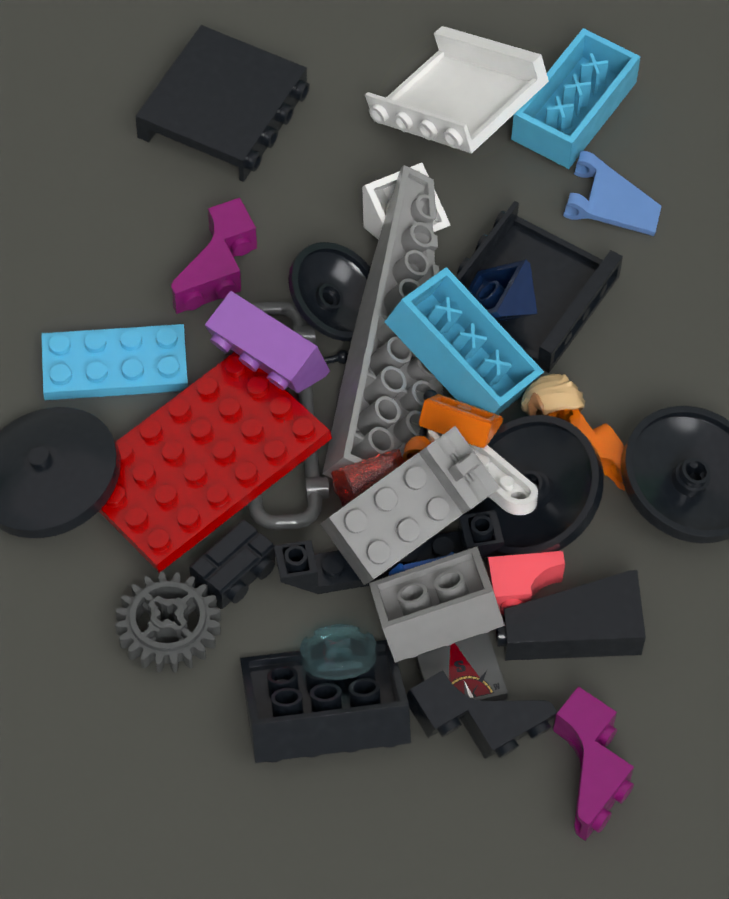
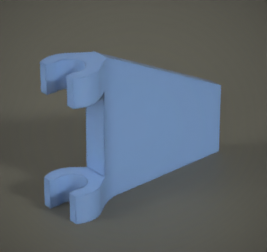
[563,151,661,236]

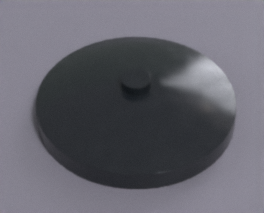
[621,406,729,543]
[0,407,121,538]
[463,415,604,556]

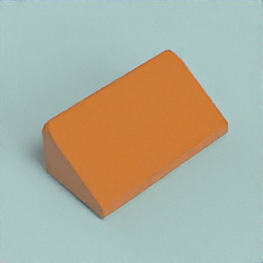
[419,394,504,448]

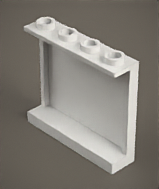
[365,26,549,153]

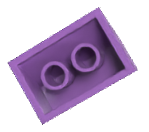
[205,291,330,393]

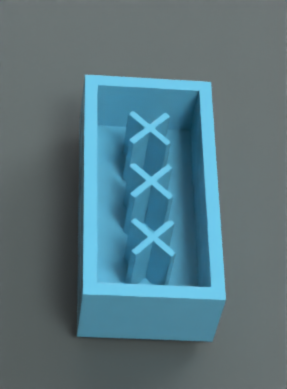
[511,28,641,169]
[385,267,544,415]

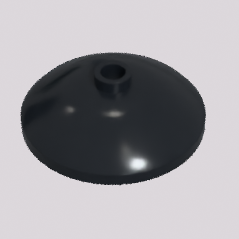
[288,242,371,341]

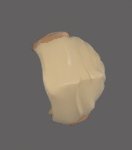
[521,374,585,416]

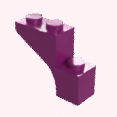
[171,197,257,314]
[553,686,634,841]

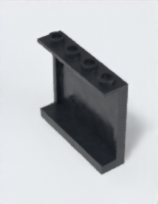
[135,25,310,182]
[456,201,623,373]

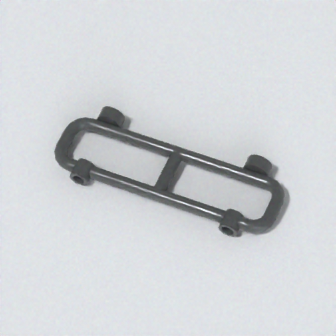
[223,301,329,530]

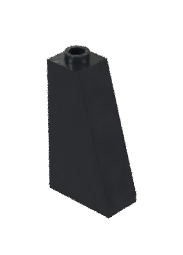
[496,570,646,661]

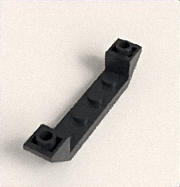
[274,510,504,594]

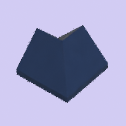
[468,259,538,322]

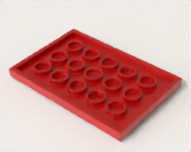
[99,352,332,573]

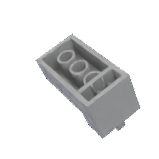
[320,426,500,585]

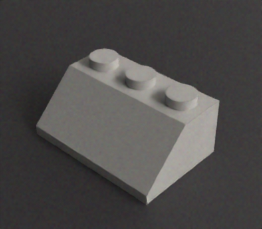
[369,547,505,662]

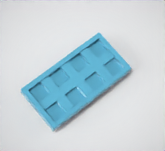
[41,324,188,401]

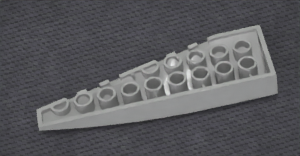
[322,165,447,490]

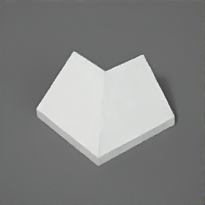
[362,162,450,240]

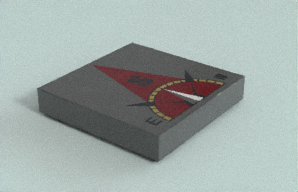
[415,633,508,701]

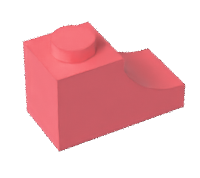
[486,551,565,615]

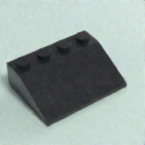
[240,640,411,763]

